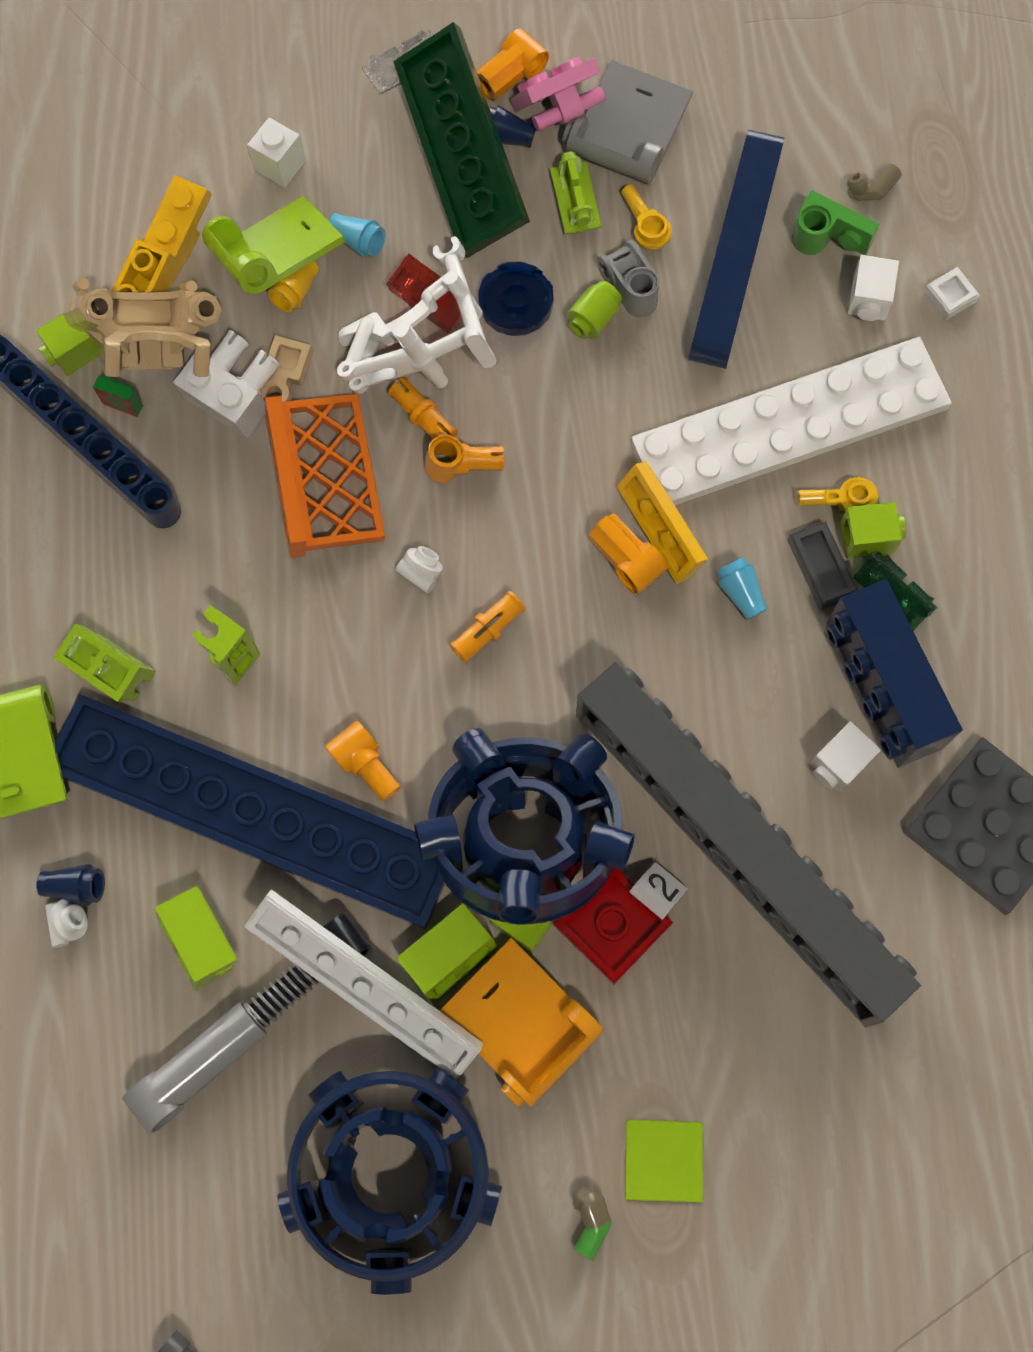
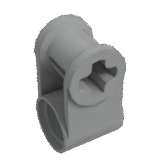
[597,239,659,317]

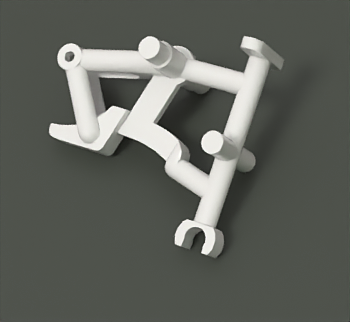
[337,236,497,394]

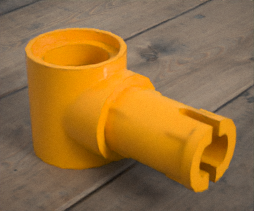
[424,434,504,483]
[324,720,401,802]

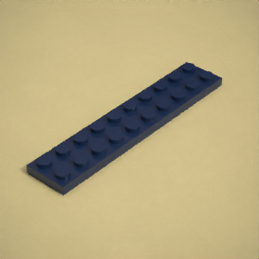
[55,694,445,930]

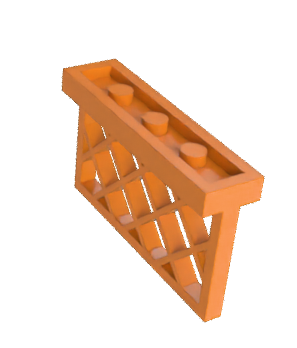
[265,394,385,558]

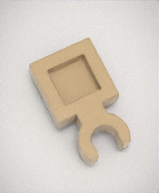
[260,335,314,402]

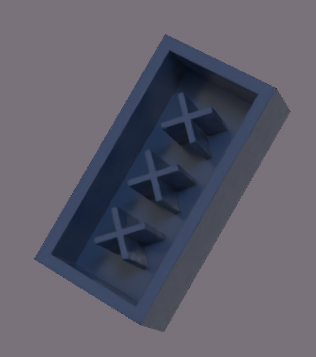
[826,579,963,768]

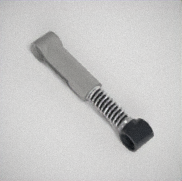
[122,913,371,1135]

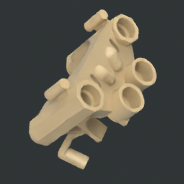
[63,277,222,377]

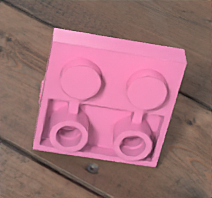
[510,56,606,131]

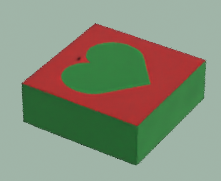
[93,376,143,417]

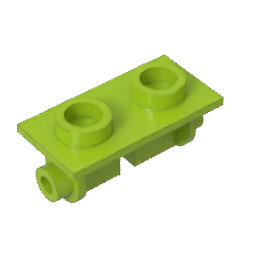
[550,151,602,235]

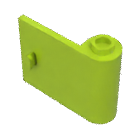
[202,195,346,294]
[0,683,68,819]

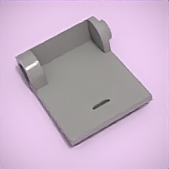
[562,60,693,184]

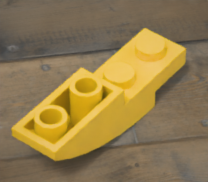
[112,175,212,292]

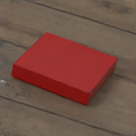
[553,869,673,985]

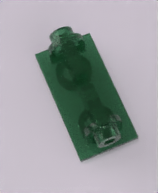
[853,552,938,631]

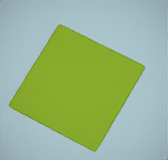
[626,1120,703,1203]

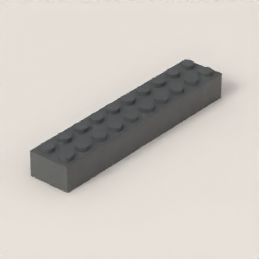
[576,662,922,1028]

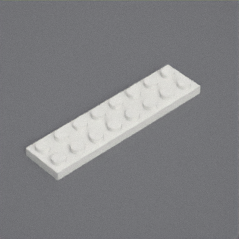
[630,336,952,505]

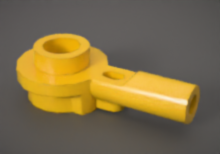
[621,184,672,250]
[797,477,879,512]

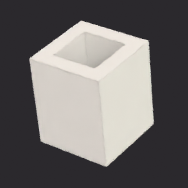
[247,117,306,188]
[847,255,899,321]
[809,721,881,793]

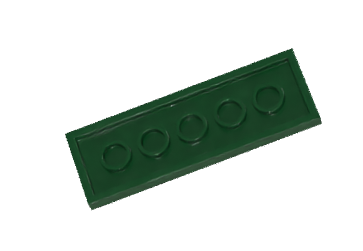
[393,22,530,258]

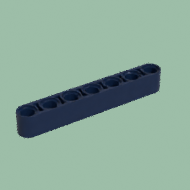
[688,129,785,369]
[0,335,181,529]

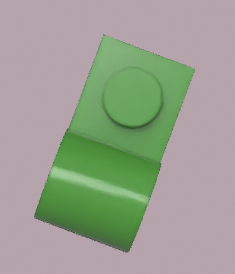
[792,190,880,255]

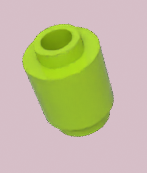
[567,280,622,339]

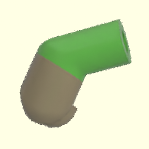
[573,1188,611,1261]

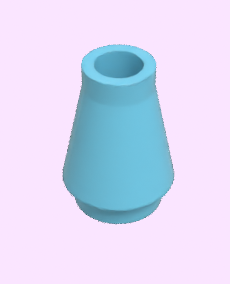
[329,213,386,257]
[716,557,768,620]

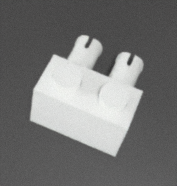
[173,330,281,440]

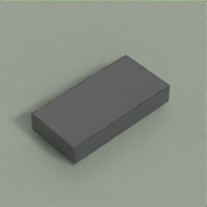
[787,521,858,610]

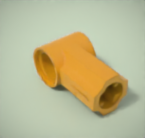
[476,28,550,101]
[588,513,668,595]

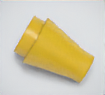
[267,261,320,313]

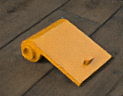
[439,938,605,1108]

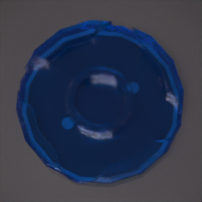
[478,262,554,336]

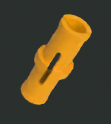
[388,377,458,439]
[449,591,526,664]

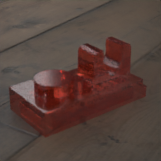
[386,253,461,334]

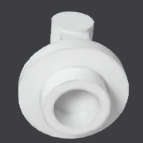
[395,546,443,594]
[45,899,88,948]

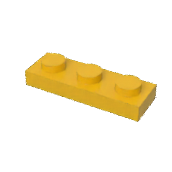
[616,461,708,584]

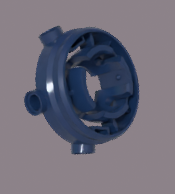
[414,728,635,925]
[277,1068,502,1295]

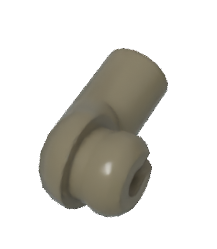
[847,164,902,201]

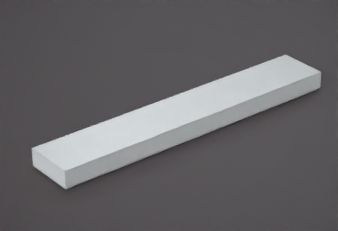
[244,889,483,1080]

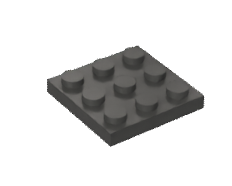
[904,737,1033,915]

